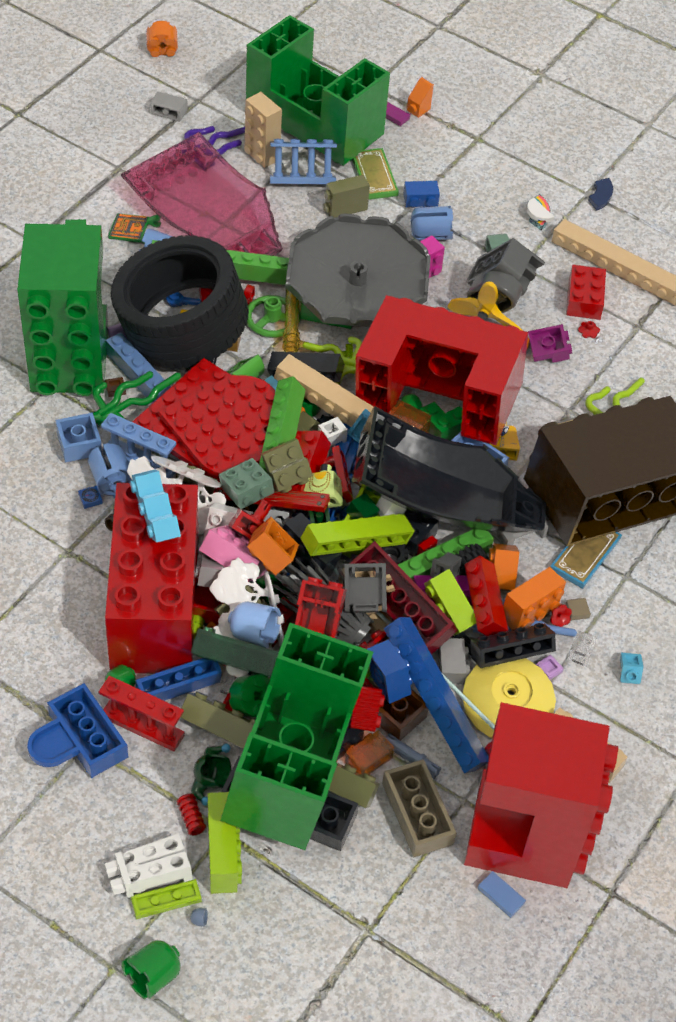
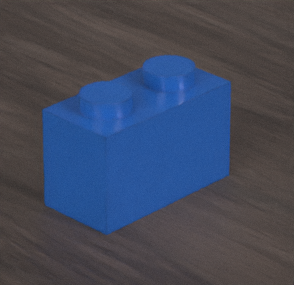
[403,181,440,207]

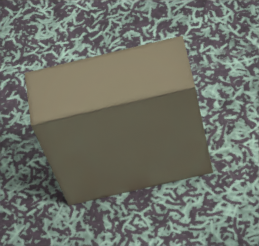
[565,598,591,621]

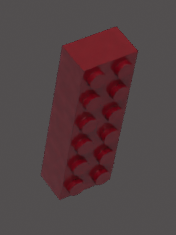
[349,541,458,655]

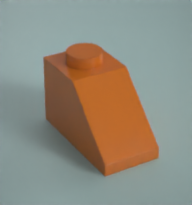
[407,77,434,118]

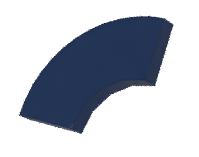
[588,177,613,211]

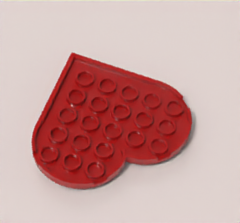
[158,375,276,477]

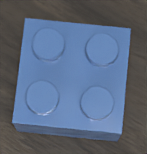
[55,412,102,463]

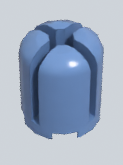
[411,206,453,241]
[88,443,132,498]

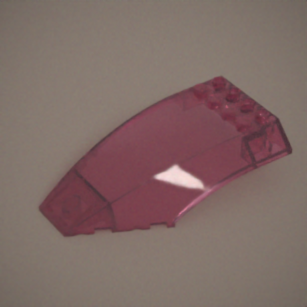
[121,132,282,256]

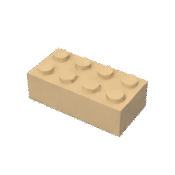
[244,92,282,168]

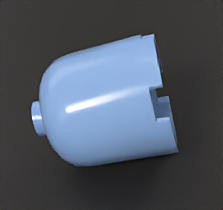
[228,601,281,648]

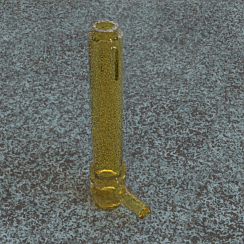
[282,289,315,352]

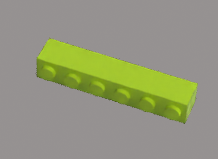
[300,514,415,556]

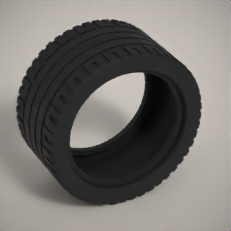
[110,235,249,370]

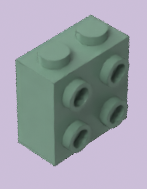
[219,458,274,509]

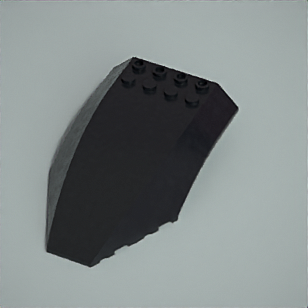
[352,406,546,531]

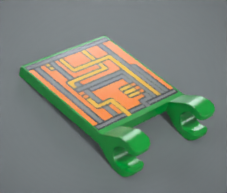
[108,213,161,244]

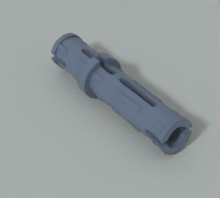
[382,733,441,779]

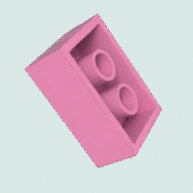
[199,525,266,582]

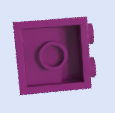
[528,324,573,363]

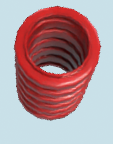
[177,794,206,836]

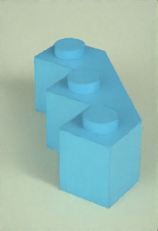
[130,469,181,542]

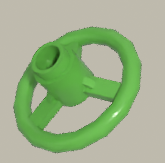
[247,295,300,338]

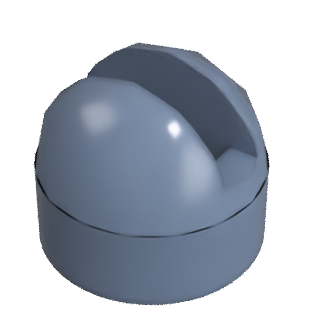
[190,908,208,927]

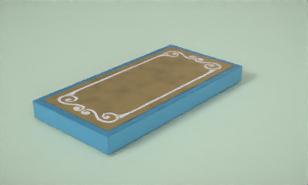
[550,532,622,589]

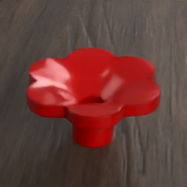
[578,321,600,338]
[550,604,572,627]

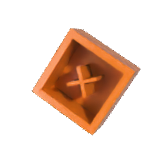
[247,517,299,576]

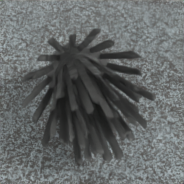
[272,558,374,644]

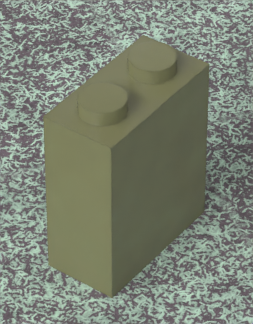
[323,174,370,218]

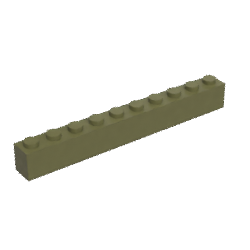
[181,691,380,808]

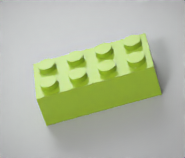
[208,792,242,894]

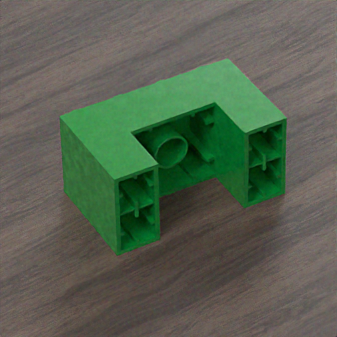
[246,15,390,166]
[17,223,108,396]
[220,623,373,850]

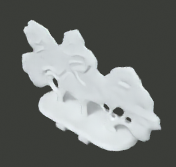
[127,456,227,536]
[209,557,285,678]

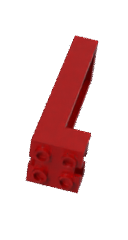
[295,577,347,638]

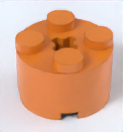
[146,21,178,57]

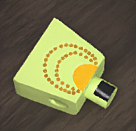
[304,464,343,508]

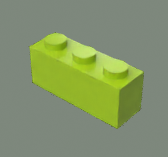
[424,569,476,636]

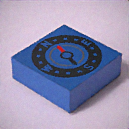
[78,485,103,509]

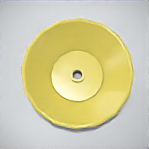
[463,658,556,739]

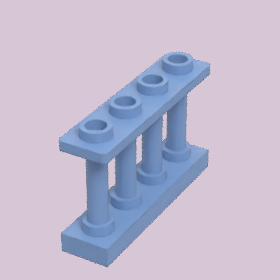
[270,139,337,184]
[101,413,176,479]

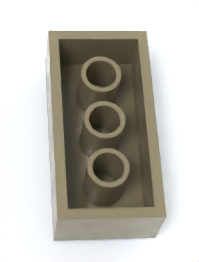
[382,759,457,858]

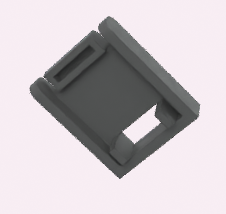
[345,563,387,613]

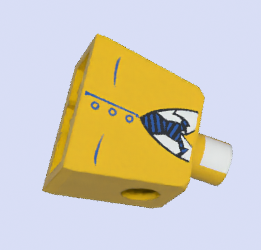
[490,421,520,461]

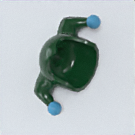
[191,743,232,806]

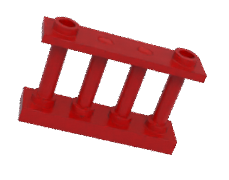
[98,676,185,752]

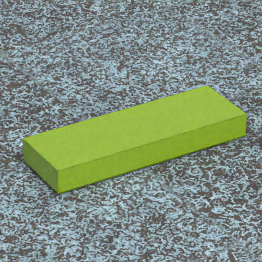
[131,879,202,919]

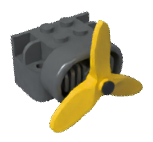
[447,238,545,331]

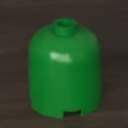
[121,940,181,999]

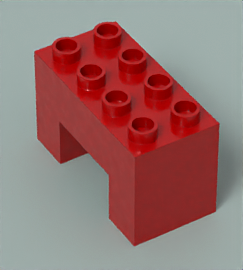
[356,295,528,445]
[105,483,199,674]
[464,702,619,888]

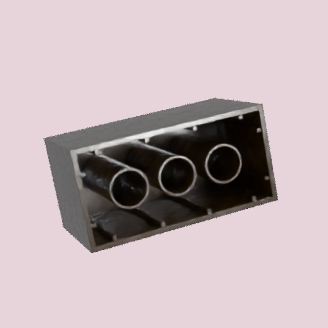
[523,396,676,547]

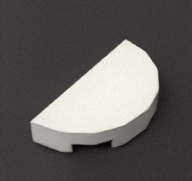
[527,197,554,223]

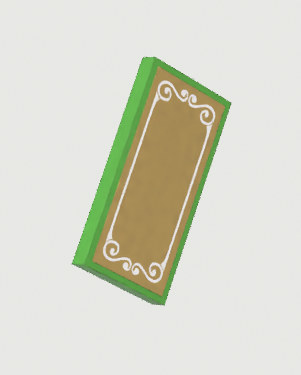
[352,148,399,200]

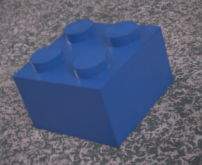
[367,639,413,704]

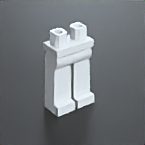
[105,833,193,898]

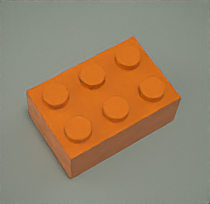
[503,567,566,630]

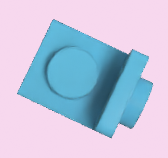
[620,652,643,684]

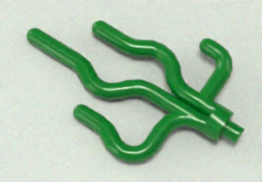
[93,371,181,426]

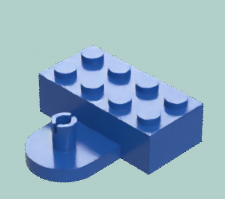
[27,683,129,778]

